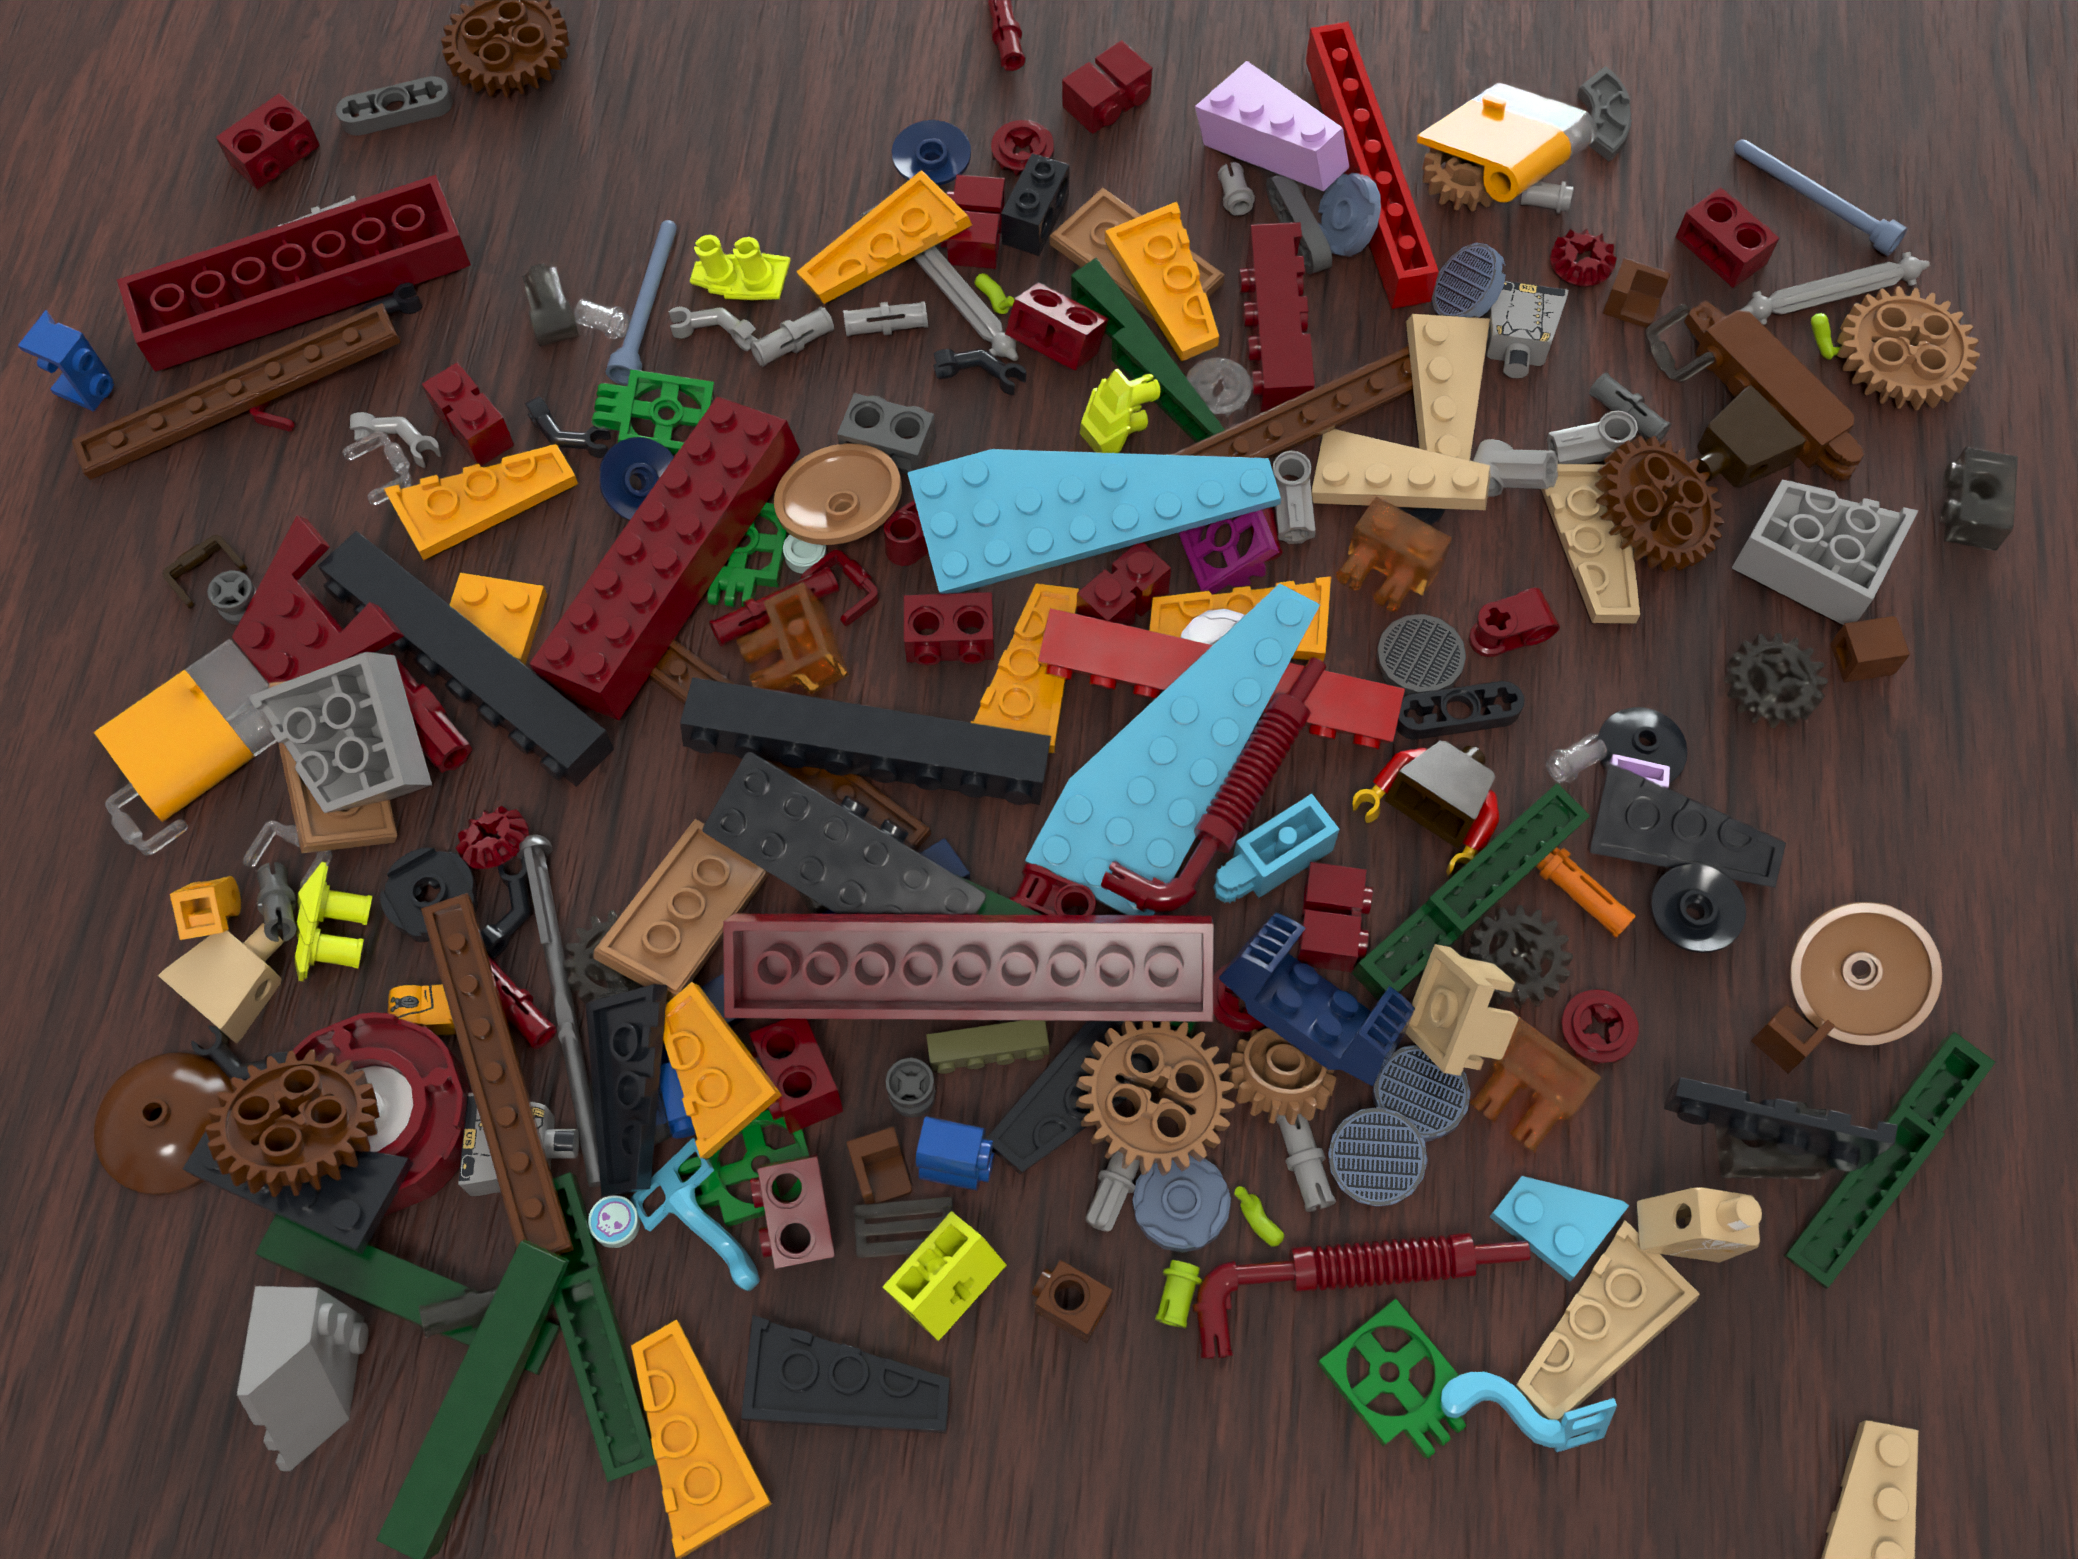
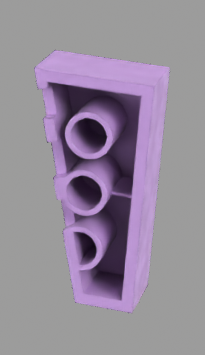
[1195,61,1349,191]

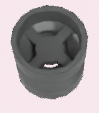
[885,1058,936,1118]

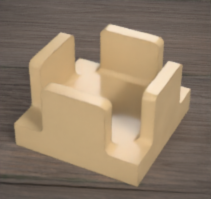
[1406,944,1518,1076]

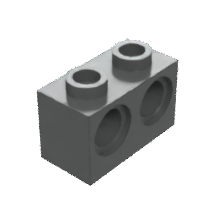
[837,393,936,475]

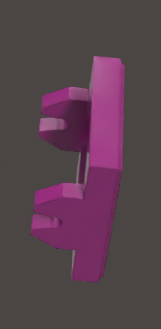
[1178,510,1279,595]

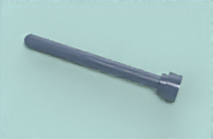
[1734,139,1908,256]
[606,220,676,385]

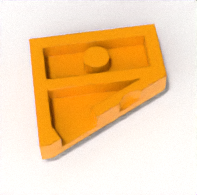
[450,573,547,665]

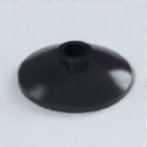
[1596,707,1688,784]
[1650,864,1746,953]

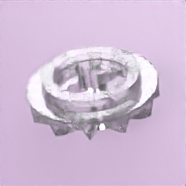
[1186,358,1252,418]

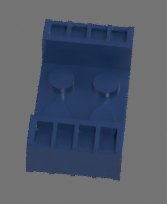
[1218,912,1415,1086]

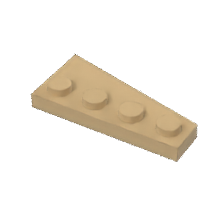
[1406,314,1490,461]
[1311,429,1491,510]
[1541,464,1640,623]
[1516,1220,1700,1422]
[1821,1420,1918,1559]

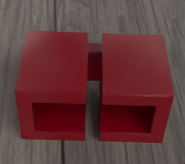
[1062,40,1153,134]
[940,175,1005,269]
[422,362,514,466]
[1077,542,1171,626]
[1297,862,1373,973]

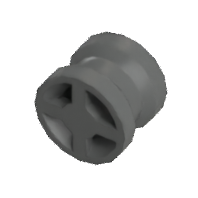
[207,570,256,625]

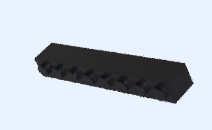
[318,531,614,787]
[680,677,1051,805]

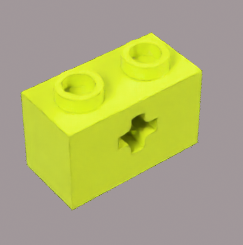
[883,1211,1006,1341]

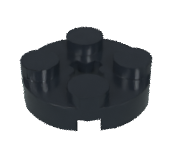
[380,848,478,942]

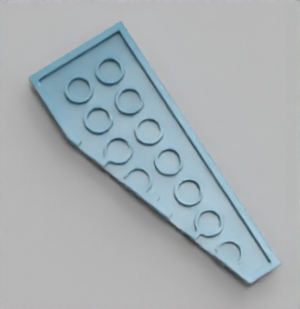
[907,449,1281,594]
[1025,584,1320,915]

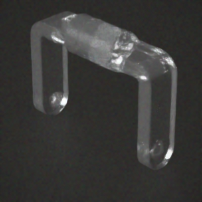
[342,431,413,505]
[105,783,188,856]
[243,821,332,889]

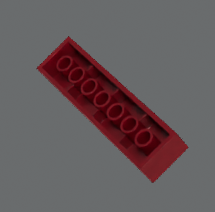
[117,175,471,372]
[529,396,801,721]

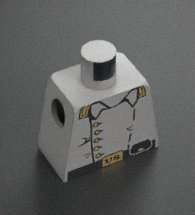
[1482,281,1568,378]
[458,1093,579,1196]

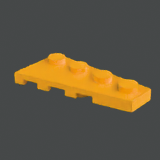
[796,170,972,304]
[1105,202,1219,362]
[384,444,578,560]
[971,583,1079,753]
[631,1320,772,1559]

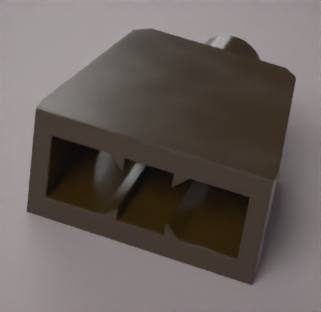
[1696,385,1806,488]

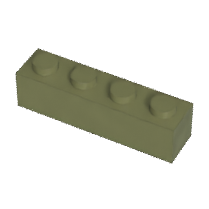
[926,1020,1049,1074]

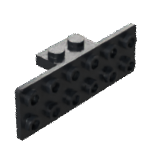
[702,752,987,915]

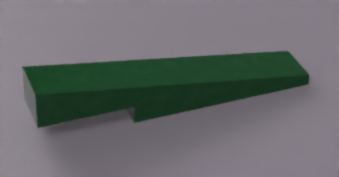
[1071,258,1225,443]
[1352,783,1590,1001]
[1784,1032,1996,1289]
[553,1172,657,1482]
[255,1215,561,1376]
[376,1240,570,1559]

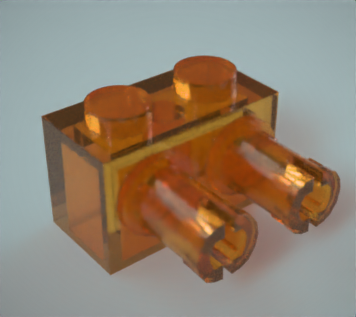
[1336,496,1452,612]
[737,582,849,694]
[1469,1017,1601,1153]

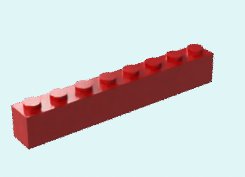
[1306,21,1439,309]
[1038,608,1405,750]

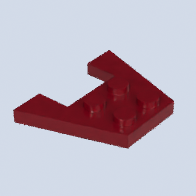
[232,515,404,683]

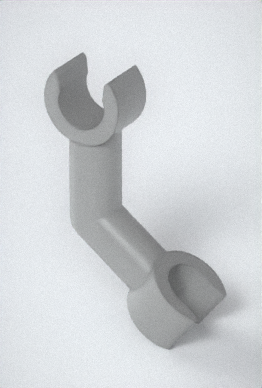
[668,307,758,351]
[350,412,441,468]

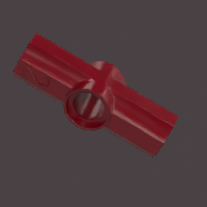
[389,653,473,773]

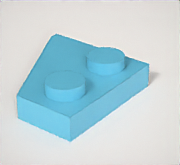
[1490,1176,1629,1282]

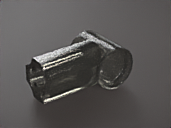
[522,263,580,347]

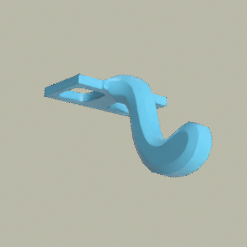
[630,1137,760,1291]
[1440,1372,1617,1453]

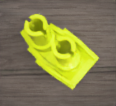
[690,235,791,300]
[1080,369,1160,453]
[295,862,372,981]

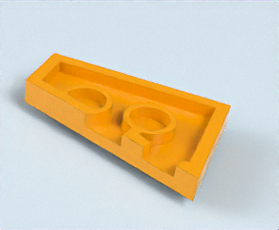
[663,982,782,1160]

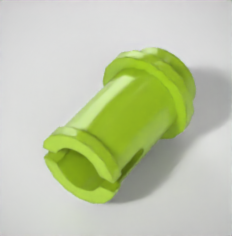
[1155,1260,1202,1328]

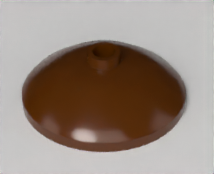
[94,1052,234,1196]

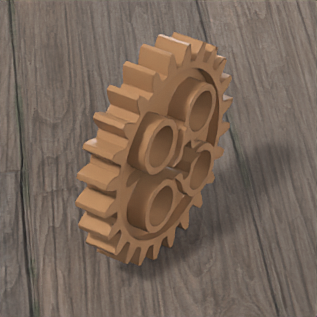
[1837,287,1980,410]
[1076,1021,1235,1176]

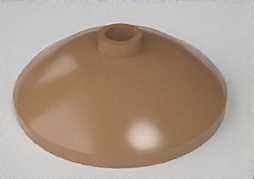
[774,444,902,545]
[1790,902,1942,1045]

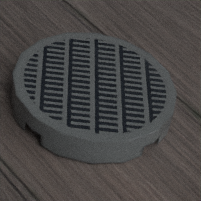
[1376,614,1466,696]

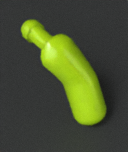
[975,273,1014,314]
[1811,313,1841,360]
[1235,1186,1284,1247]

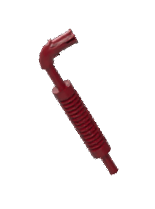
[1101,657,1326,913]
[1193,1233,1530,1359]

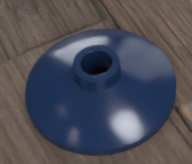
[892,120,971,186]
[598,437,674,521]

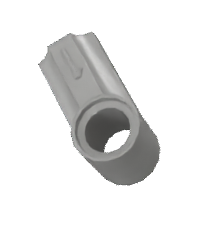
[1547,411,1638,464]
[1473,439,1558,497]
[1272,451,1316,544]

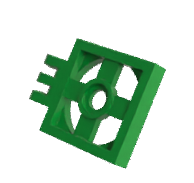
[591,369,714,457]
[708,503,789,607]
[678,1110,809,1227]
[1317,1299,1466,1459]

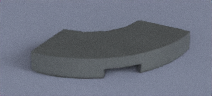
[1577,66,1632,162]

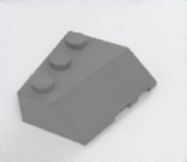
[1732,479,1918,625]
[248,652,432,813]
[237,1286,368,1471]

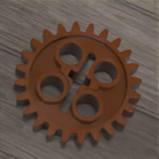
[441,0,570,97]
[1595,436,1724,572]
[205,1050,380,1197]

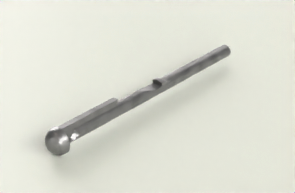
[517,835,600,1187]

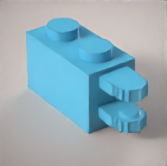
[1213,794,1340,904]

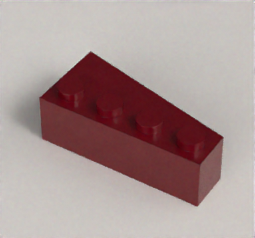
[1238,222,1315,412]

